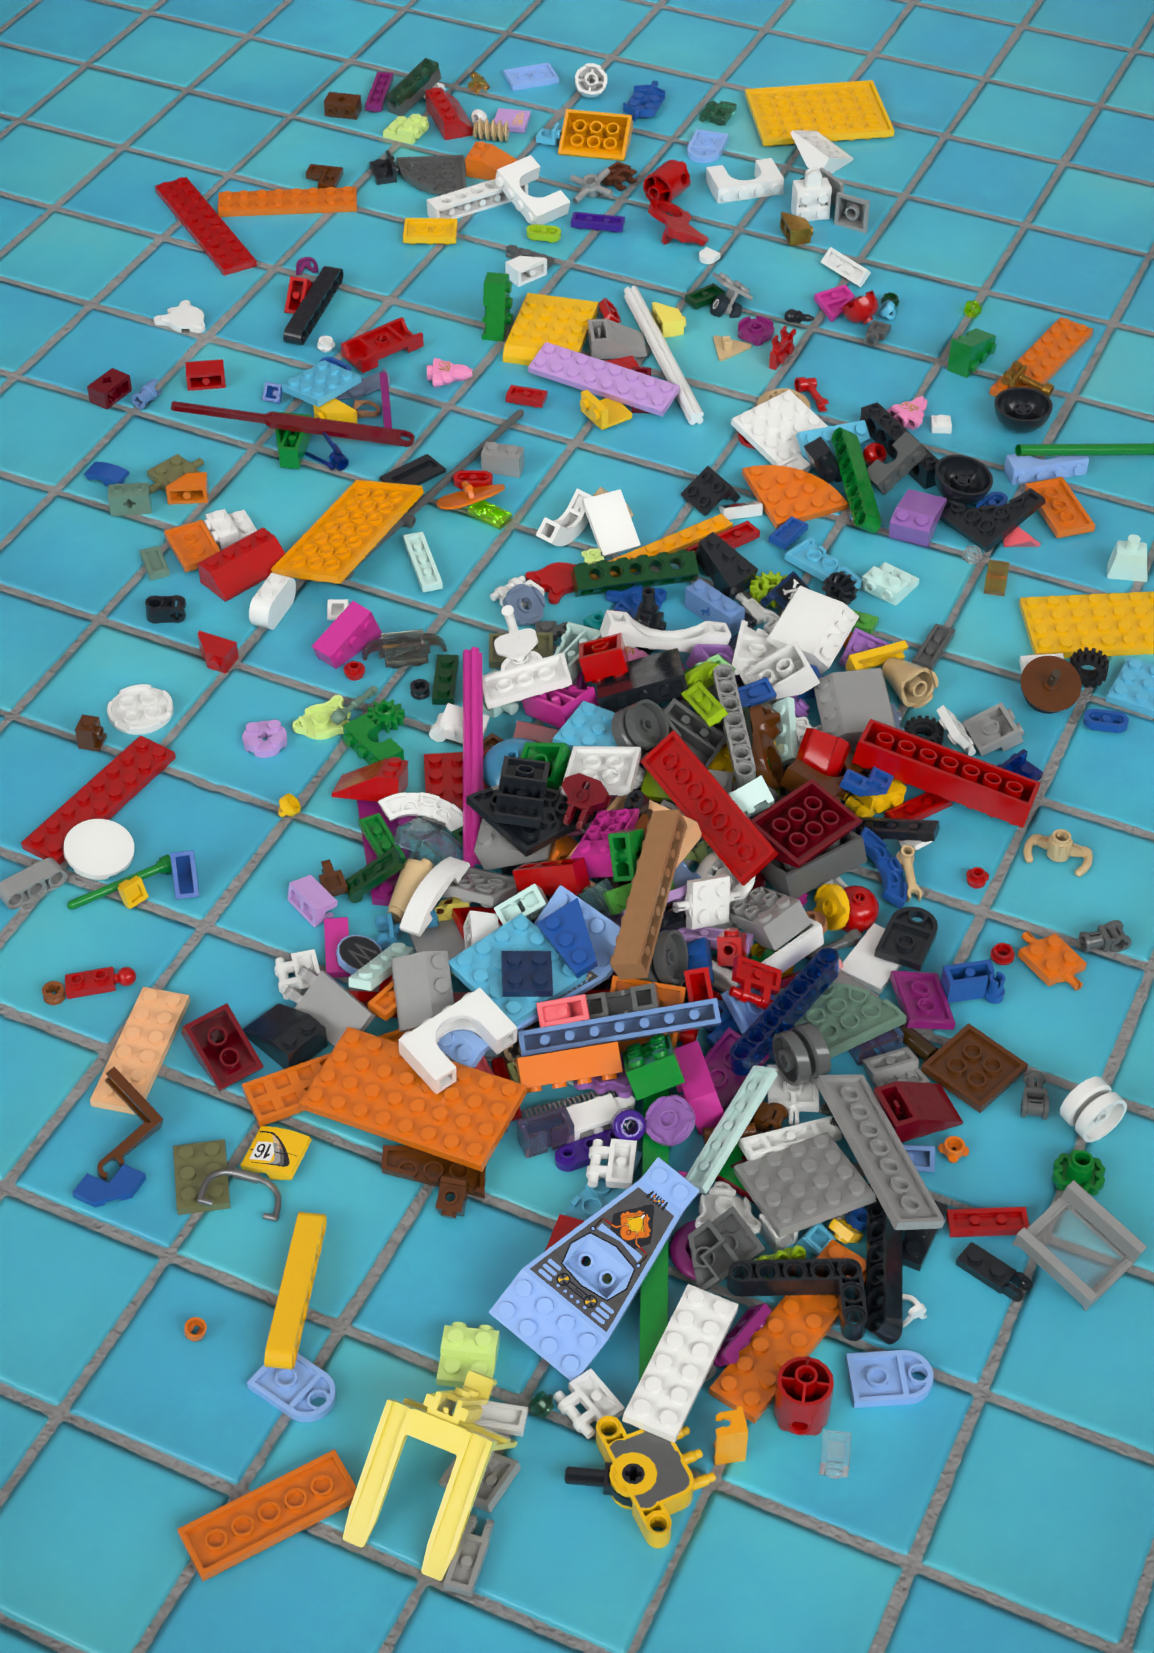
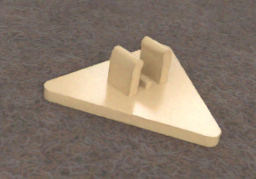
[713,335,751,361]

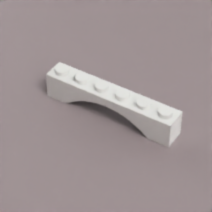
[600,610,731,654]

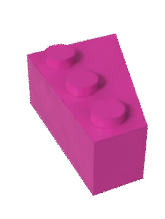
[312,601,383,669]
[522,685,599,728]
[675,1040,724,1135]

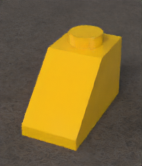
[313,398,358,424]

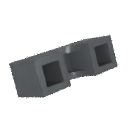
[867,431,928,495]
[586,983,661,1019]

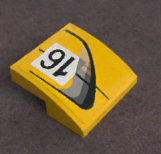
[240,1126,312,1180]

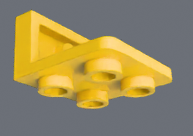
[580,390,632,430]

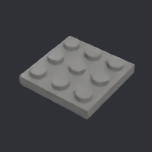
[442,867,518,908]

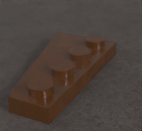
[381,1145,486,1199]

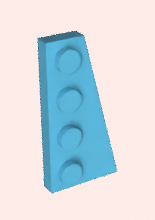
[796,420,870,470]
[784,537,863,589]
[557,1151,643,1221]

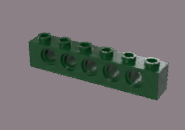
[571,549,699,597]

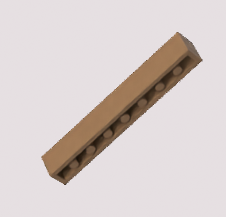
[610,809,687,980]

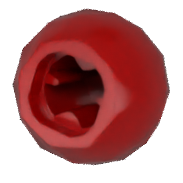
[862,443,887,466]

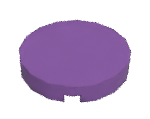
[645,1095,696,1146]

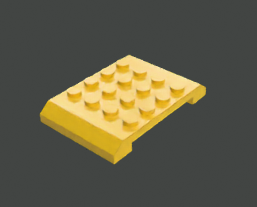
[503,293,600,366]

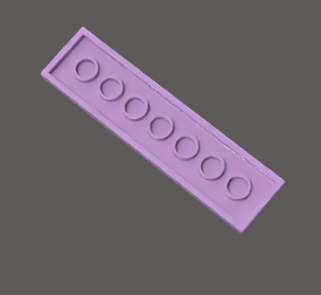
[528,342,680,417]

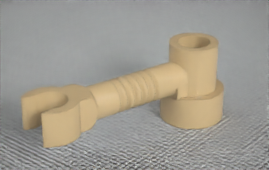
[896,845,923,902]

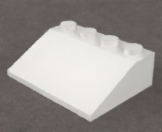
[766,586,859,674]

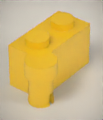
[845,779,907,818]

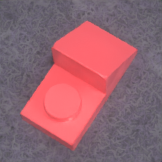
[536,994,590,1028]

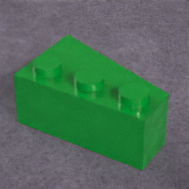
[482,272,513,342]
[947,328,997,378]
[273,411,312,469]

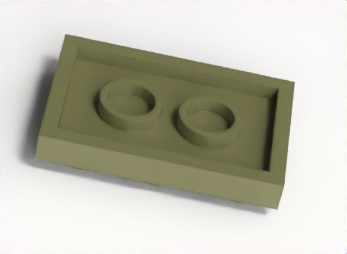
[489,632,553,668]
[173,1139,231,1215]

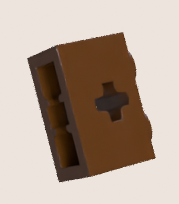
[324,92,362,120]

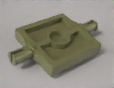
[147,454,204,494]

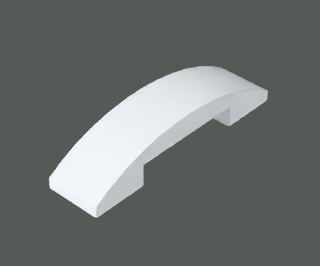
[399,857,470,937]

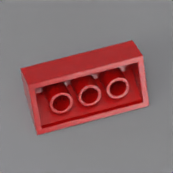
[425,87,474,140]
[198,527,285,602]

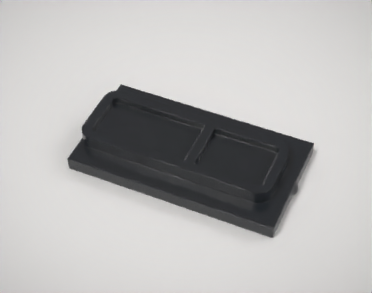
[380,454,446,485]

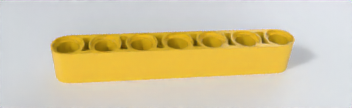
[264,1212,327,1370]

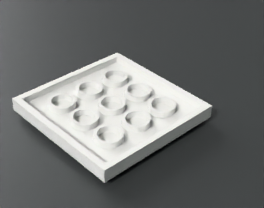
[731,390,828,465]

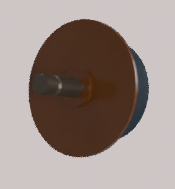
[1020,656,1082,714]

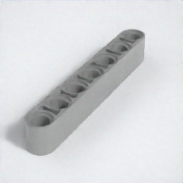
[713,664,756,789]

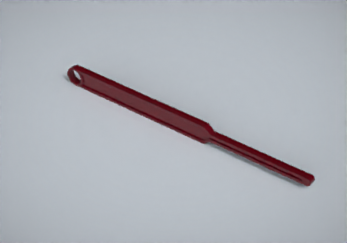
[171,401,415,447]

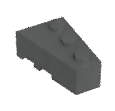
[664,698,726,768]

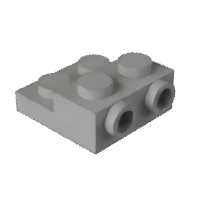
[962,702,1025,756]

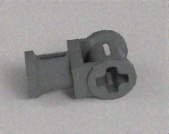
[1079,920,1131,953]
[1020,1070,1049,1120]

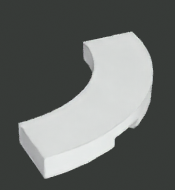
[378,792,463,835]

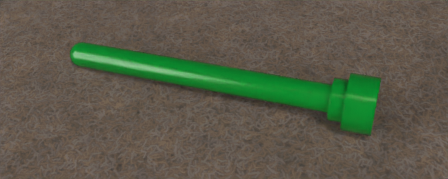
[67,854,172,910]

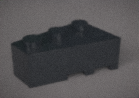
[695,532,758,600]

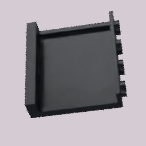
[596,648,688,713]

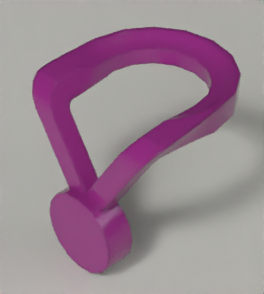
[296,257,319,275]

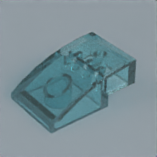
[394,817,466,868]

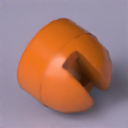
[184,1317,207,1342]

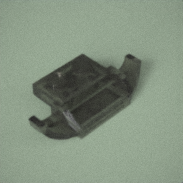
[362,629,447,668]

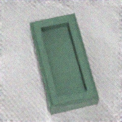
[139,546,170,581]

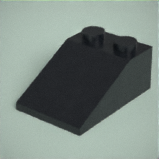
[243,1003,328,1069]

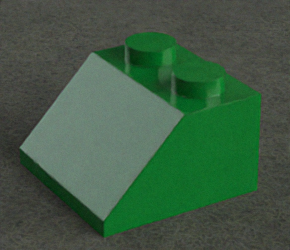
[520,742,571,790]

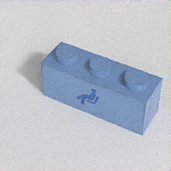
[684,579,745,636]

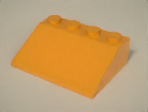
[558,109,633,161]

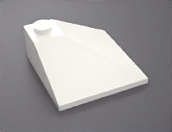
[791,130,854,174]

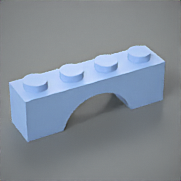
[1004,454,1089,485]

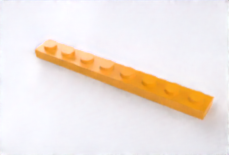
[589,513,733,580]

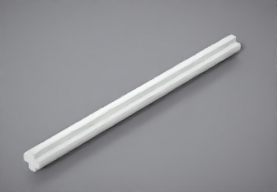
[624,285,704,425]

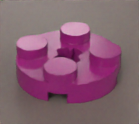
[738,316,774,346]

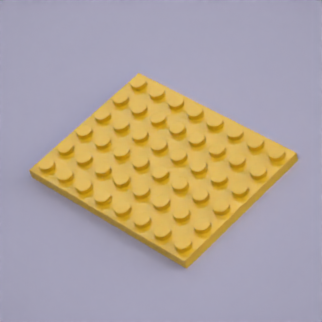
[745,80,894,147]

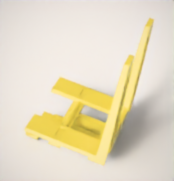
[343,1371,517,1581]

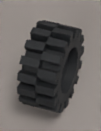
[1069,647,1109,688]
[904,715,944,745]

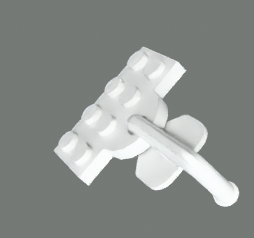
[482,605,573,709]

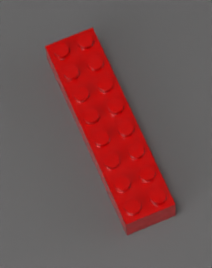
[851,719,1041,828]

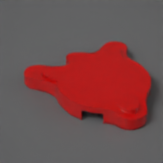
[525,562,577,605]

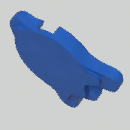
[605,585,667,619]

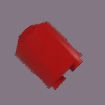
[643,160,691,202]
[774,1356,834,1435]

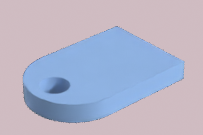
[687,129,729,163]
[845,1350,934,1408]
[247,1354,336,1422]

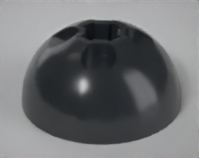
[994,387,1053,433]
[934,455,993,505]

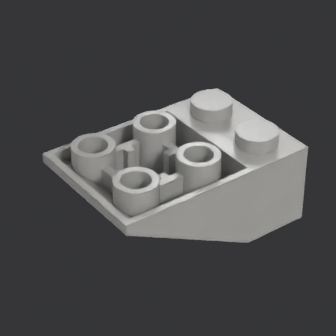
[588,319,647,360]
[729,886,811,951]

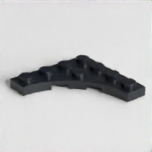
[940,488,1046,553]

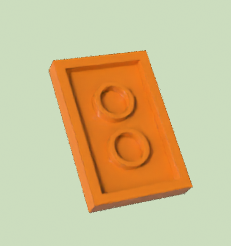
[164,520,221,572]

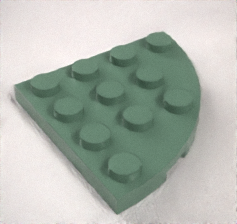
[773,982,906,1059]

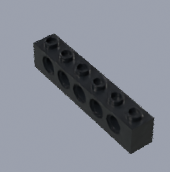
[860,402,939,489]

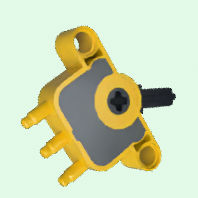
[564,1415,716,1549]

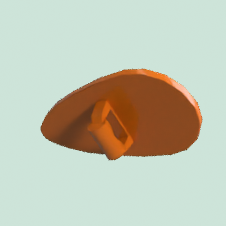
[436,481,505,510]

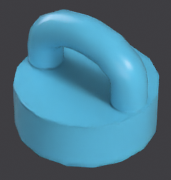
[877,300,896,320]

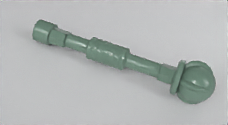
[330,686,378,725]

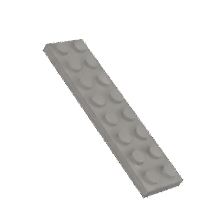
[815,1074,945,1230]

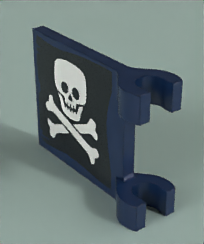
[760,571,810,610]

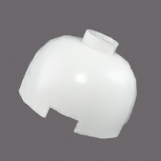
[575,63,607,98]

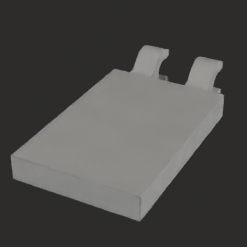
[409,919,465,960]
[283,966,376,1047]

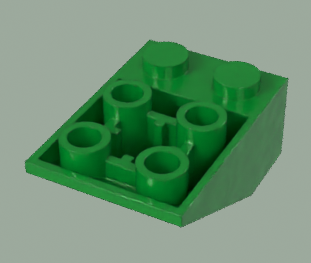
[622,1034,685,1100]

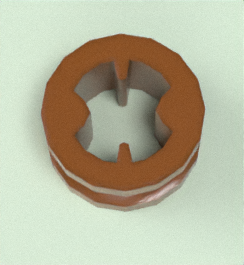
[42,981,66,1005]

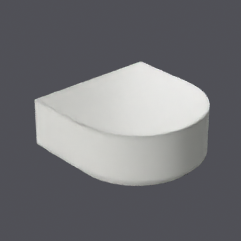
[699,247,721,264]

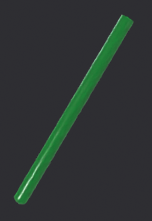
[1015,443,1154,456]

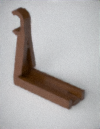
[97,1067,164,1181]

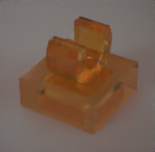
[468,71,490,94]

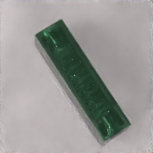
[386,58,442,116]

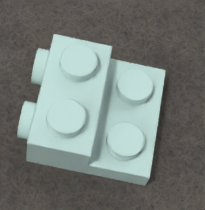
[861,562,919,606]

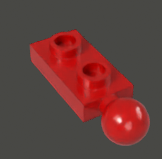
[65,967,136,999]

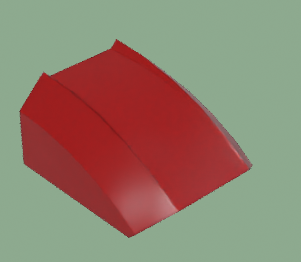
[796,728,851,777]

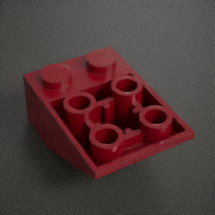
[873,1081,963,1143]

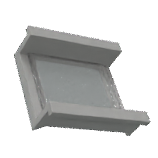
[1012,1180,1147,1311]

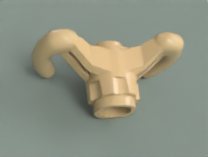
[1023,829,1093,877]

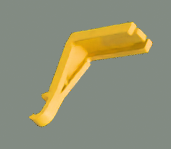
[845,640,908,671]

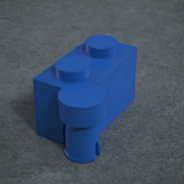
[941,959,1006,1004]

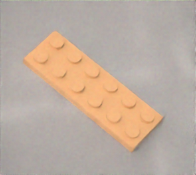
[90,987,190,1115]

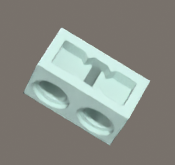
[494,884,549,925]

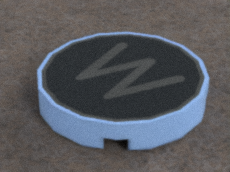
[336,935,383,975]

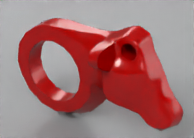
[648,199,709,246]

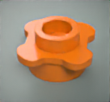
[938,1136,969,1163]

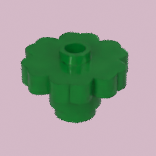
[1052,1149,1106,1195]

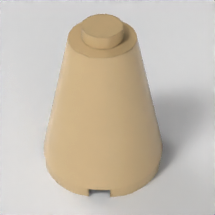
[882,657,938,708]

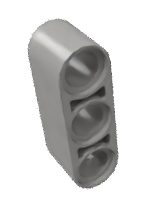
[0,858,67,909]

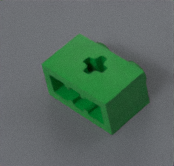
[608,828,645,882]

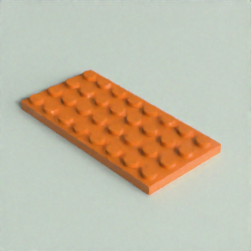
[299,1027,528,1172]

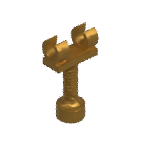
[1001,361,1055,397]

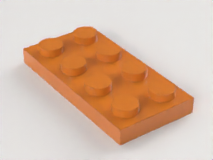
[1025,477,1095,538]

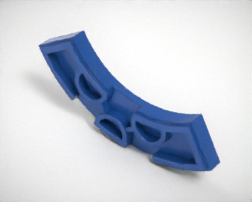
[859,826,907,909]

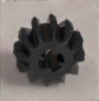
[822,571,859,605]

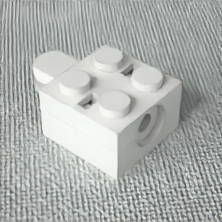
[791,167,832,221]

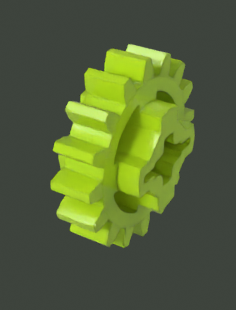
[750,571,788,608]

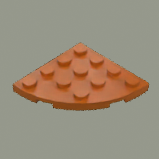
[742,465,848,529]

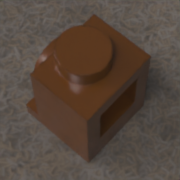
[75,714,107,752]
[435,1176,470,1219]

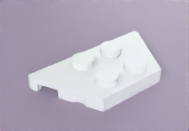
[732,620,779,675]

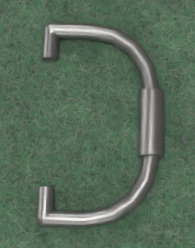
[197,1168,281,1222]

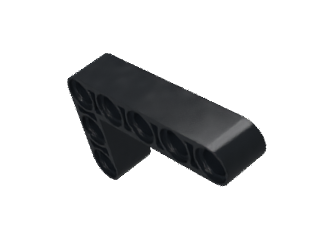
[727,1258,868,1341]

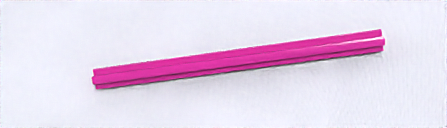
[463,647,483,867]

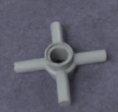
[570,168,613,204]

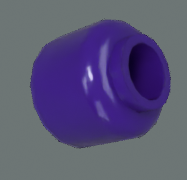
[611,1108,646,1141]

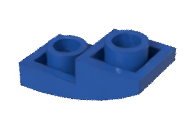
[84,462,130,486]

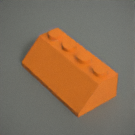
[514,1042,623,1093]

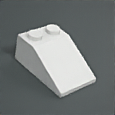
[739,640,820,700]

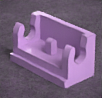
[287,875,338,928]

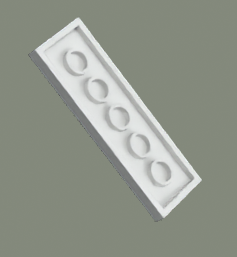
[622,1284,739,1443]

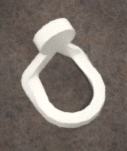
[902,1294,927,1328]

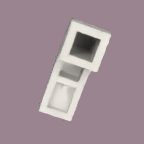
[536,489,593,546]

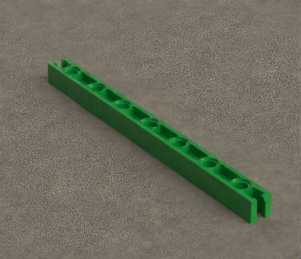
[639,1088,669,1382]

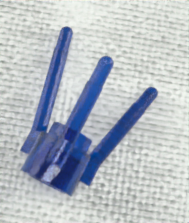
[305,432,349,471]

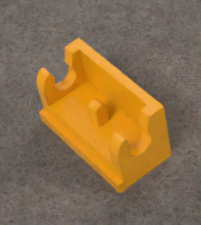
[713,1406,748,1465]

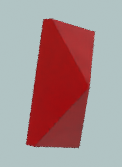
[684,967,714,1003]

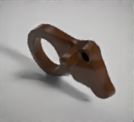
[750,704,785,790]

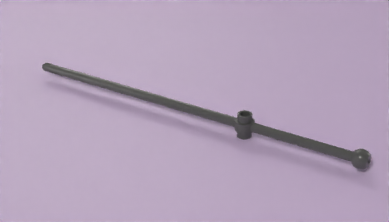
[344,409,524,580]

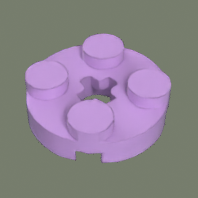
[242,719,288,758]

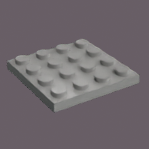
[734,1132,876,1238]

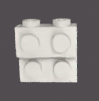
[204,509,257,550]

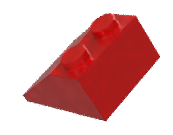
[332,757,408,802]

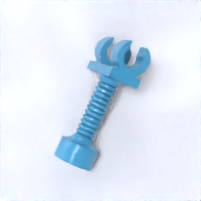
[375,908,439,950]

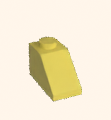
[652,302,686,338]

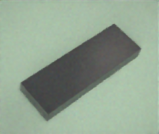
[912,623,955,671]

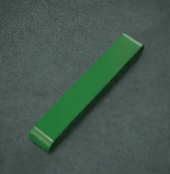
[831,427,881,534]

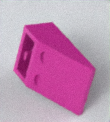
[571,808,640,878]

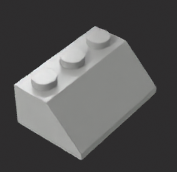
[391,951,454,1032]

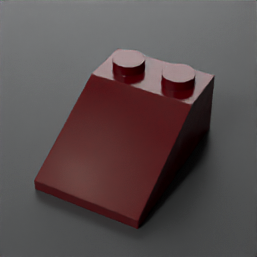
[181,1003,264,1092]

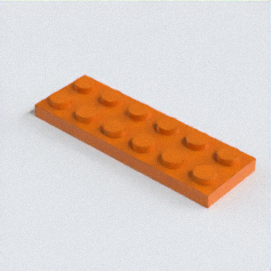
[177,1449,357,1582]

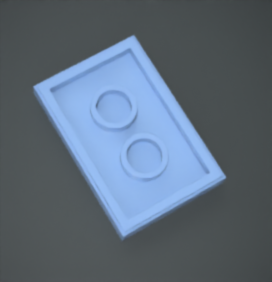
[503,62,559,91]

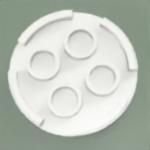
[107,684,174,735]
[64,819,134,880]

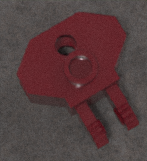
[562,773,612,830]

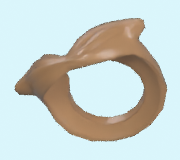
[352,399,380,419]

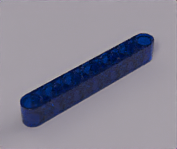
[730,948,839,1076]

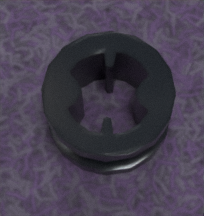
[410,679,430,700]

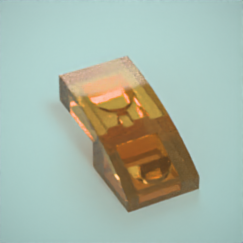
[984,560,1010,596]

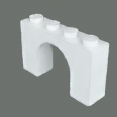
[495,155,570,225]
[706,158,784,204]
[399,988,517,1094]

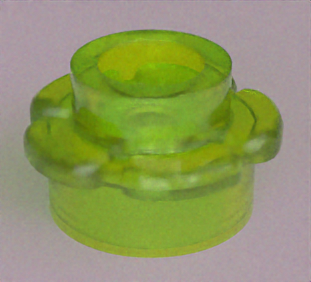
[964,300,982,318]

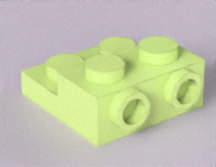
[383,114,429,145]
[436,1322,500,1388]

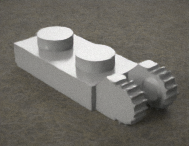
[443,1514,495,1597]

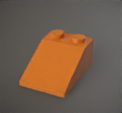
[465,141,518,180]

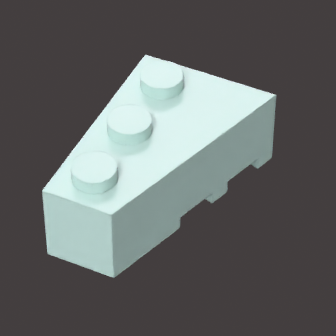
[554,622,602,687]
[728,775,774,820]

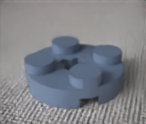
[503,584,545,627]

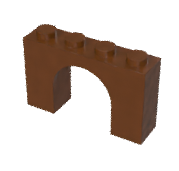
[780,750,869,801]

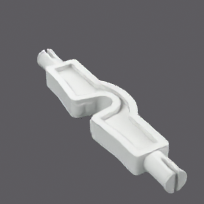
[736,592,779,633]

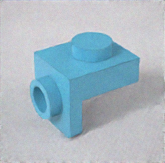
[536,123,562,146]

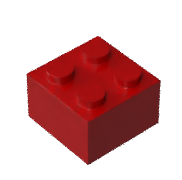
[579,633,628,683]

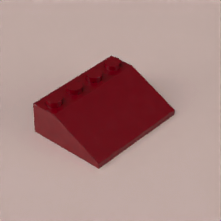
[751,779,863,868]

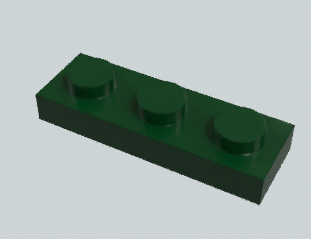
[432,654,459,705]

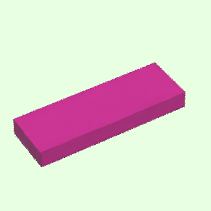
[324,917,351,978]

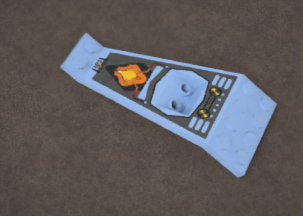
[489,1157,701,1381]

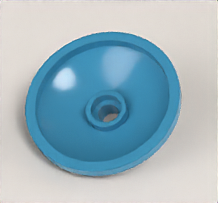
[483,738,534,788]

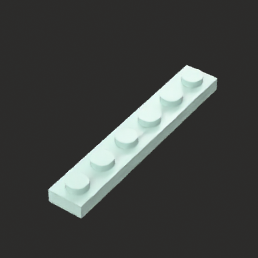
[685,1065,778,1194]

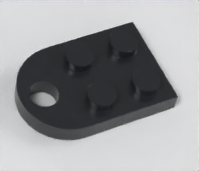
[874,907,938,971]

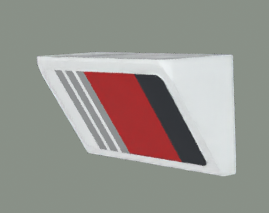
[719,501,763,520]

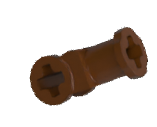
[750,1101,788,1133]

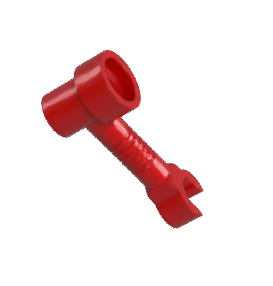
[794,377,829,412]

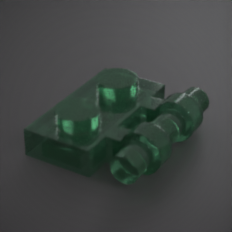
[699,100,737,126]

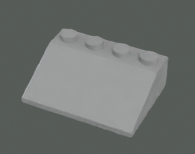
[814,668,896,751]
[474,785,552,870]

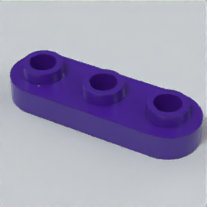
[555,1129,616,1172]

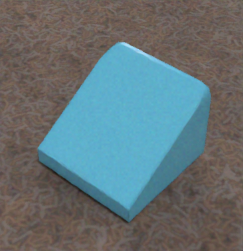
[796,1223,837,1256]

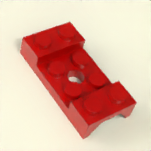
[341,317,424,373]

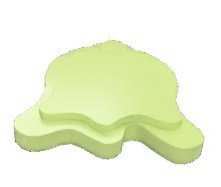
[292,695,351,740]

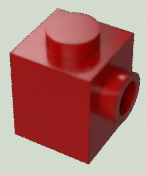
[717,928,746,966]

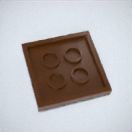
[921,1023,1028,1113]

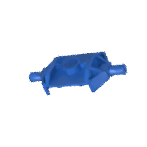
[623,80,665,122]

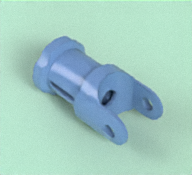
[131,379,162,409]

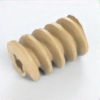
[473,118,509,142]

